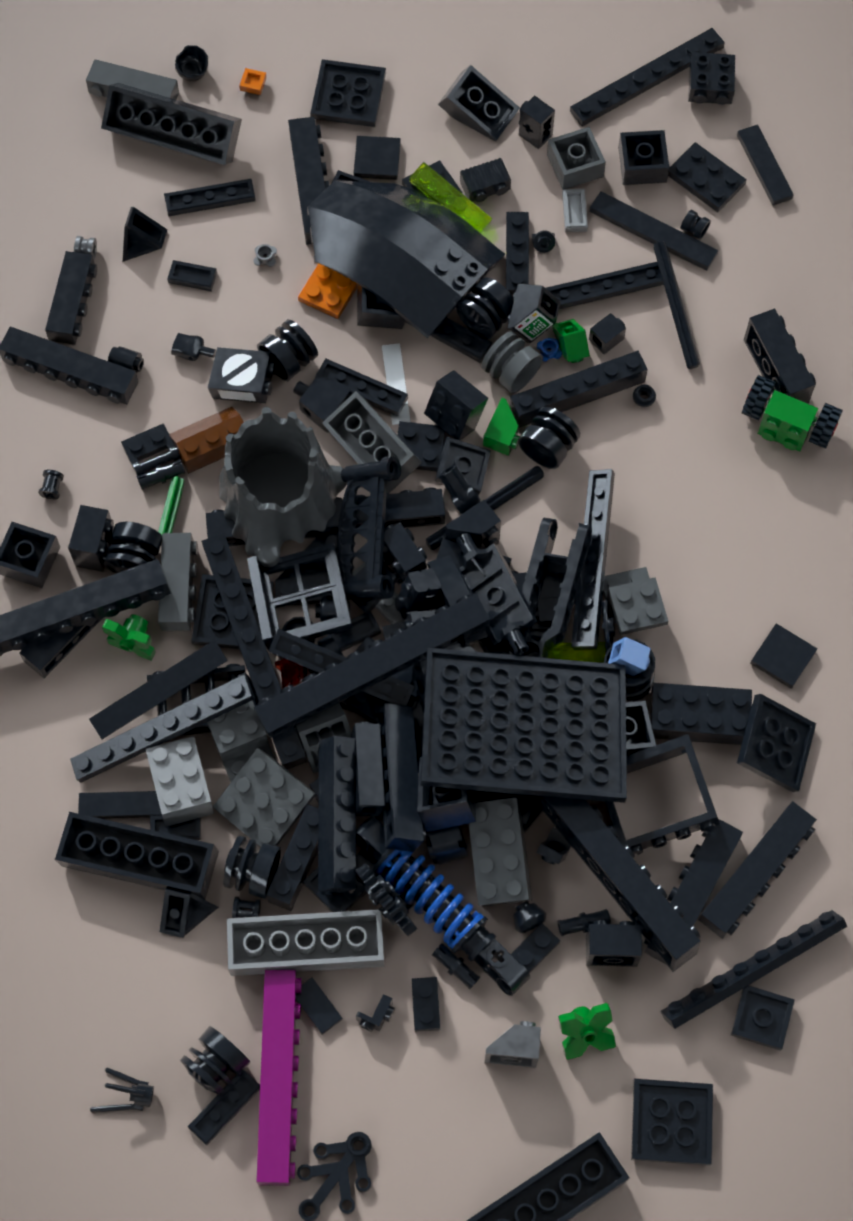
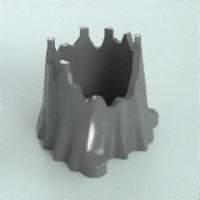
[219,407,347,568]

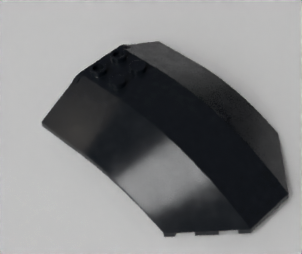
[307,181,505,338]

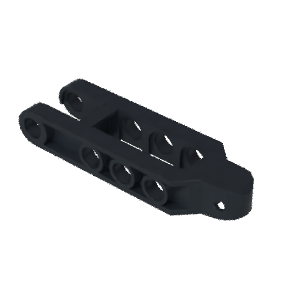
[521,517,592,658]

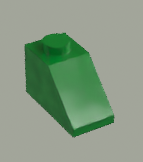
[552,319,590,363]
[483,397,520,456]

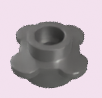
[254,244,277,267]

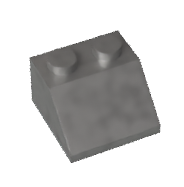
[484,1021,541,1068]

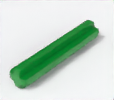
[158,476,185,535]

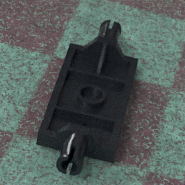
[457,533,537,656]

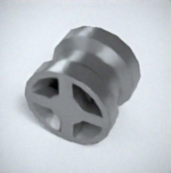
[74,236,97,259]

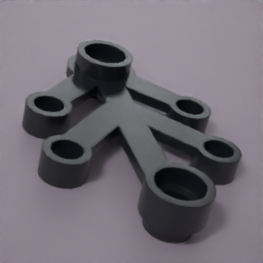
[297,1132,372,1221]

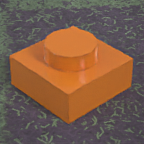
[239,68,267,95]

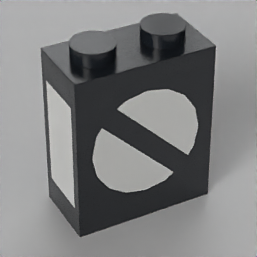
[208,347,277,404]

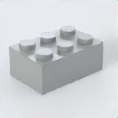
[145,736,214,827]

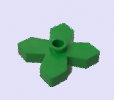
[102,614,156,661]
[558,1003,616,1060]

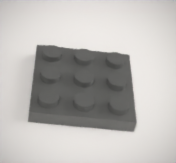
[213,748,316,847]

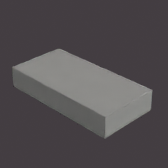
[562,189,588,232]

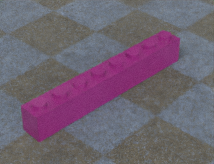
[256,970,302,1186]

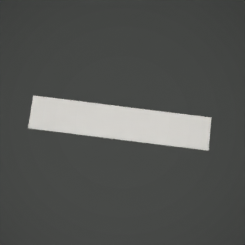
[382,343,411,425]

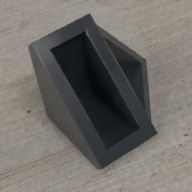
[122,206,168,262]

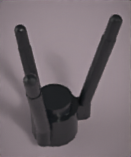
[90,1068,154,1112]

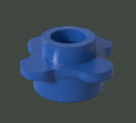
[536,338,562,362]

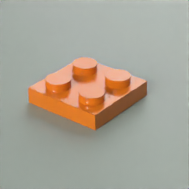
[298,263,357,319]

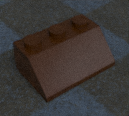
[169,407,244,474]

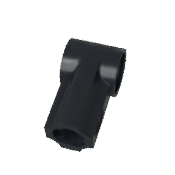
[439,464,481,515]

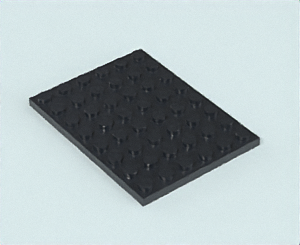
[420,648,627,803]

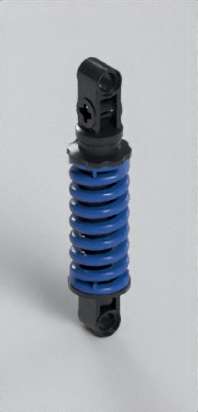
[356,816,530,996]

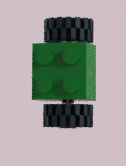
[741,375,843,452]

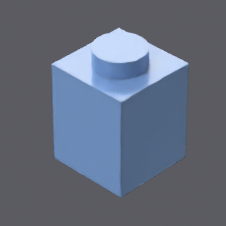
[608,637,651,676]

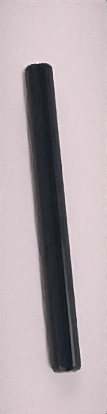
[653,241,700,369]
[426,466,544,550]

